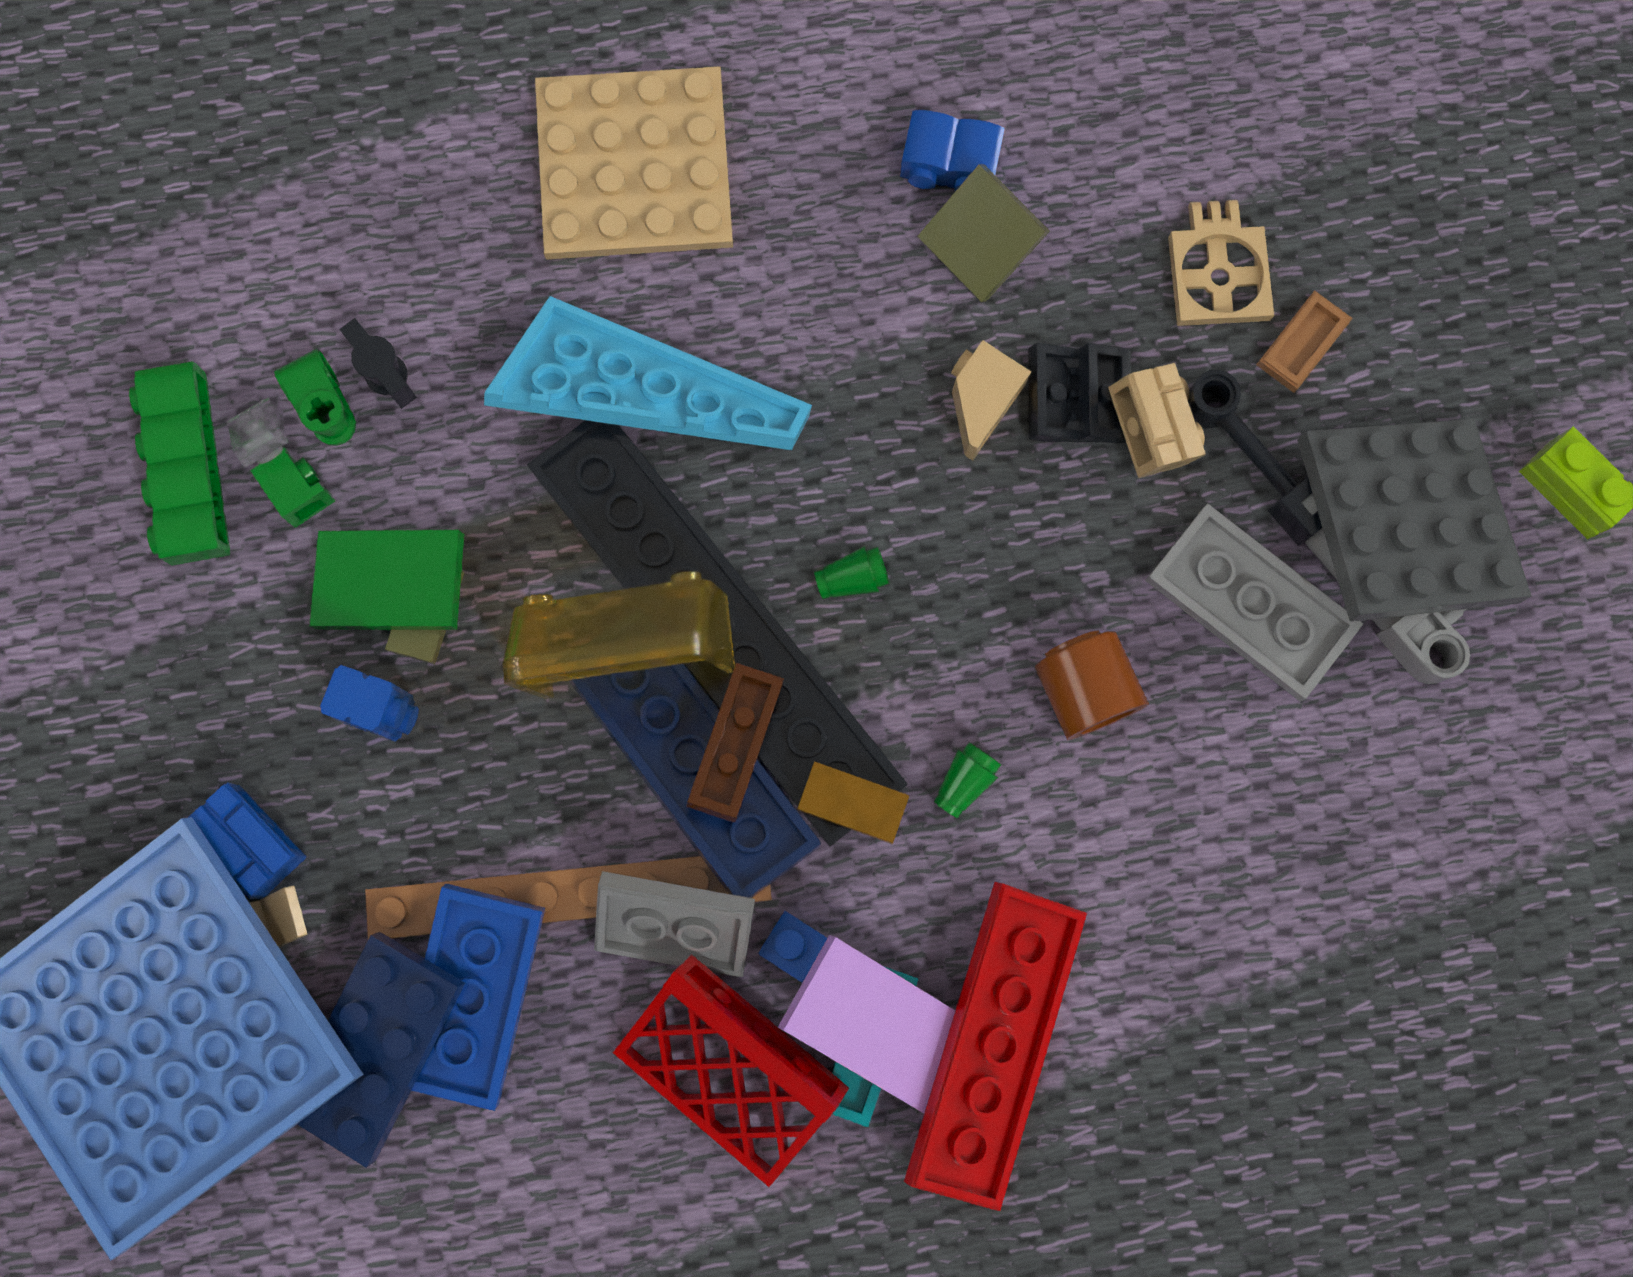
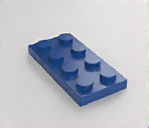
[411,884,545,1111]

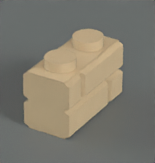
[1108,363,1206,478]

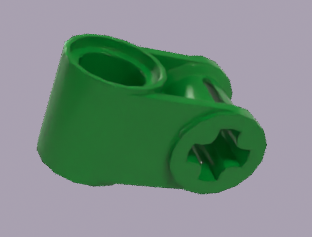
[274,348,356,446]

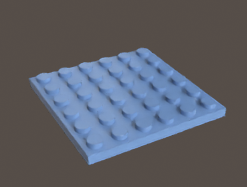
[0,817,364,1261]

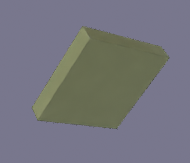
[917,164,1050,302]

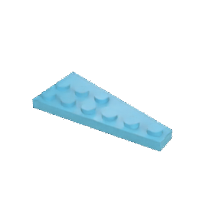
[484,296,812,450]

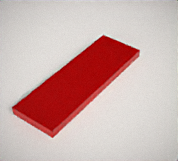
[904,882,1087,1211]

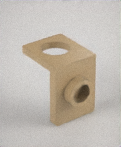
[250,885,307,947]

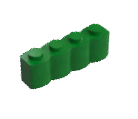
[129,361,230,566]

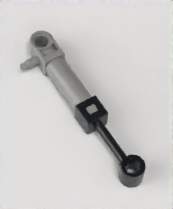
[1188,369,1470,684]

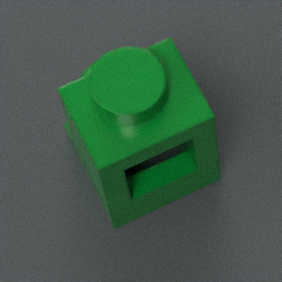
[250,447,336,528]

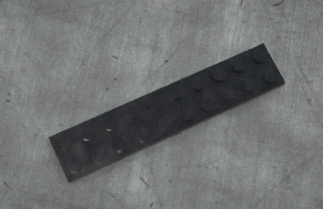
[527,420,908,847]

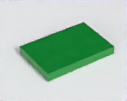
[310,530,464,630]

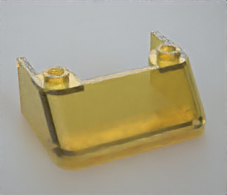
[502,572,735,699]

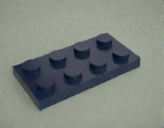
[297,932,465,1168]

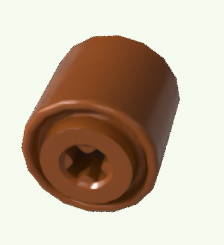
[1035,630,1149,740]

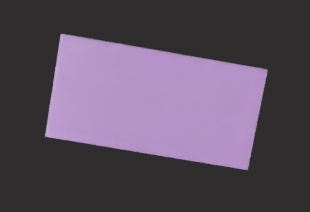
[778,935,955,1113]

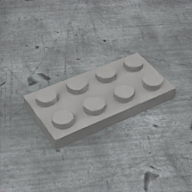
[1145,503,1363,702]

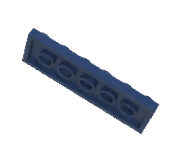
[560,610,821,898]

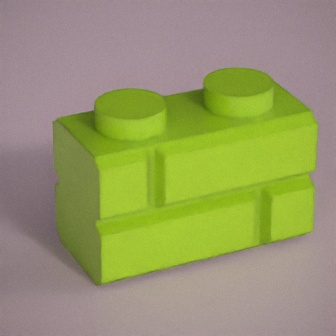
[1519,426,1633,540]

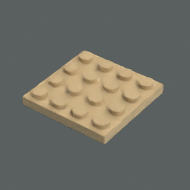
[535,67,733,260]

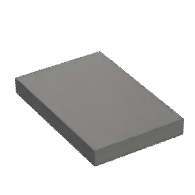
[594,871,755,977]

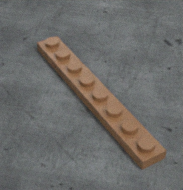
[365,856,772,939]

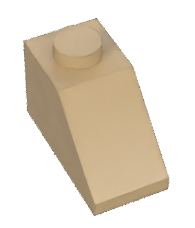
[951,340,1031,461]

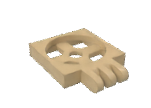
[1168,200,1274,326]

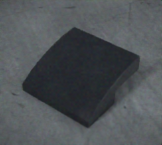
[1028,342,1131,443]

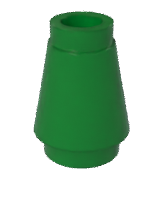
[814,546,890,599]
[933,742,1002,819]

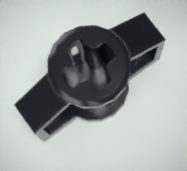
[339,318,417,409]

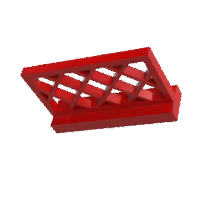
[613,954,849,1187]

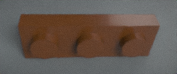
[687,663,784,823]

